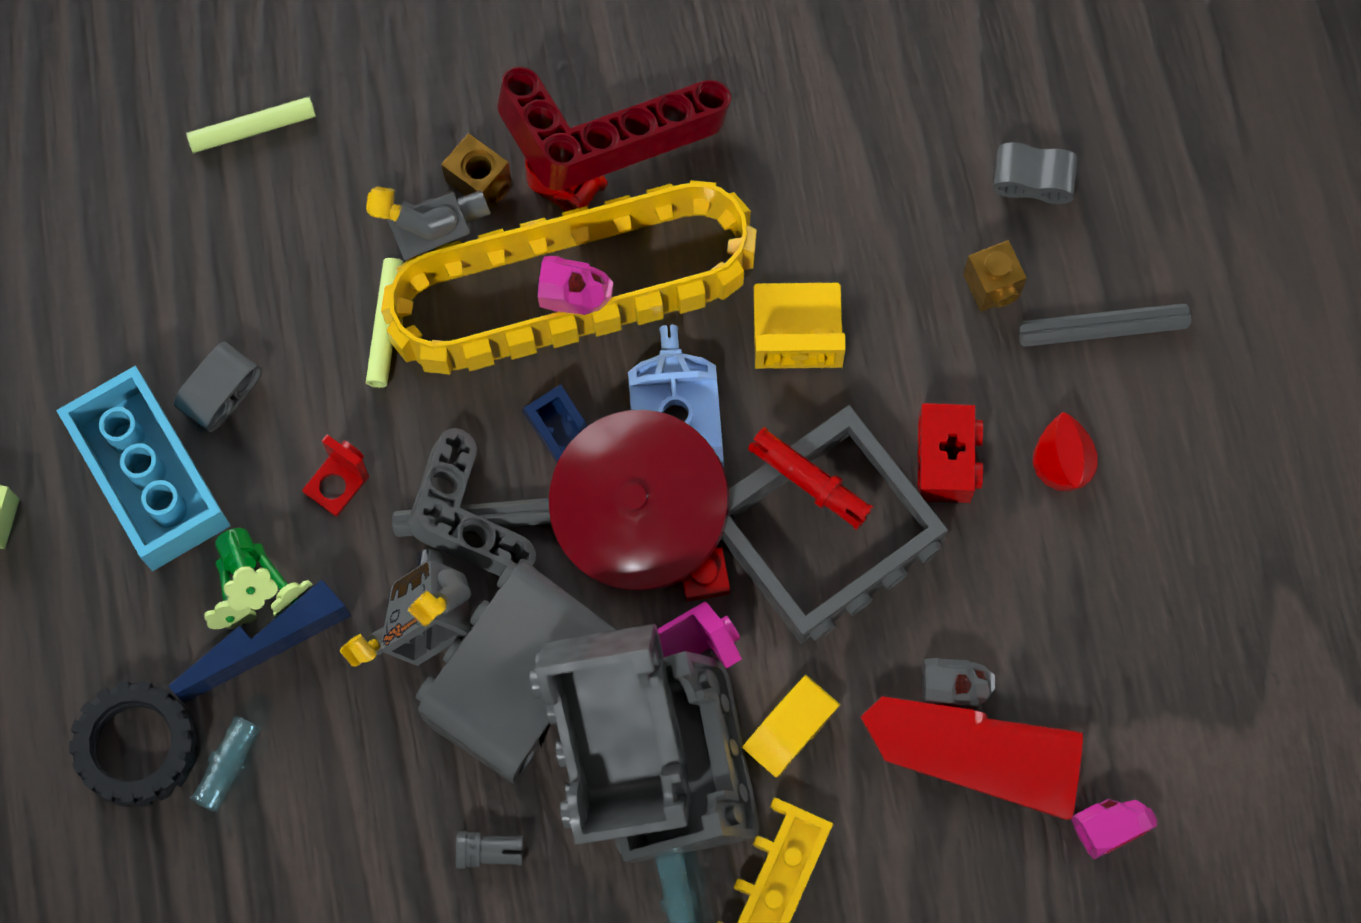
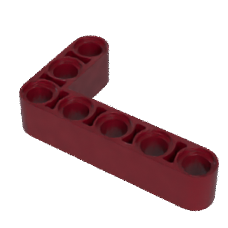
[497,66,731,190]

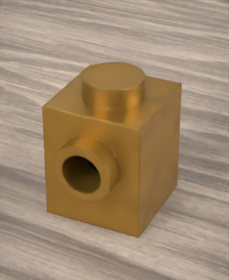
[963,240,1027,312]

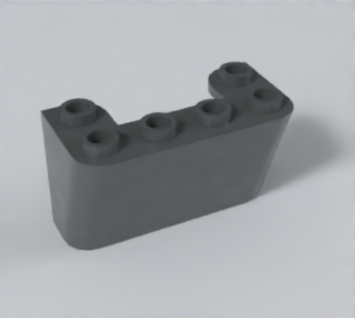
[416,561,616,785]

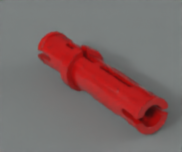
[748,427,874,530]

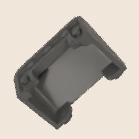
[615,651,759,863]

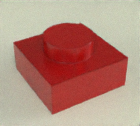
[682,547,730,602]

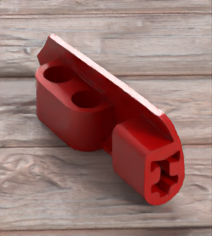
[860,696,1083,820]

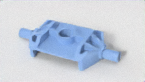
[628,325,724,468]

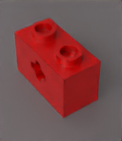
[917,403,983,503]

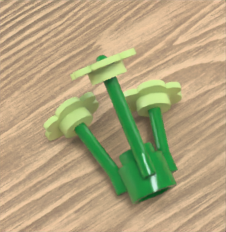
[204,528,313,629]

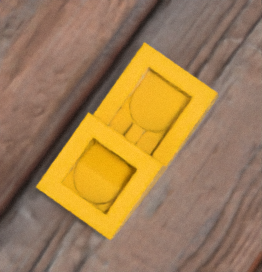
[742,675,841,778]

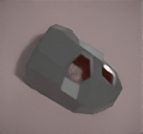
[921,658,995,709]

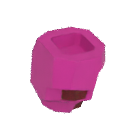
[538,256,613,315]
[1071,799,1157,860]

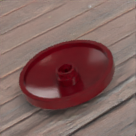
[549,410,730,591]

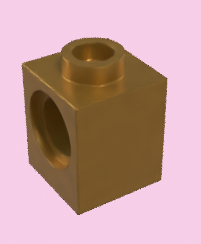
[441,133,512,206]

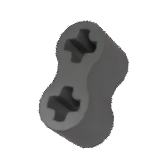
[992,142,1079,204]

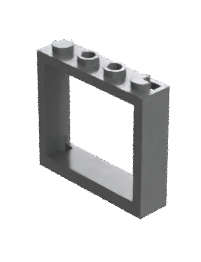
[721,405,948,644]

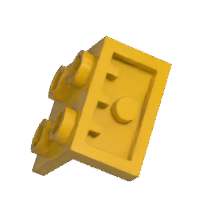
[754,283,845,369]

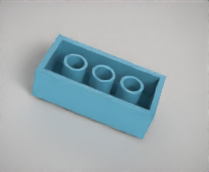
[56,365,231,572]

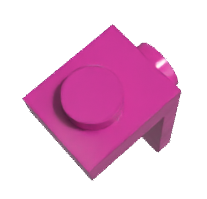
[657,601,742,668]

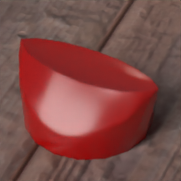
[1033,412,1098,492]

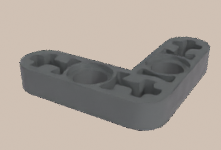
[409,428,536,576]

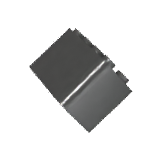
[530,624,691,845]

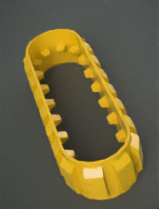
[381,180,757,375]

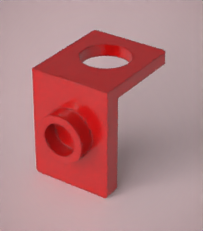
[302,434,370,517]

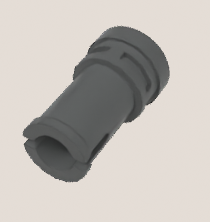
[456,831,523,869]

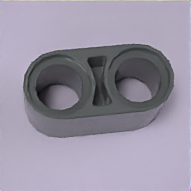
[174,342,262,433]

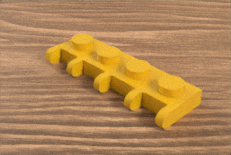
[717,798,833,923]

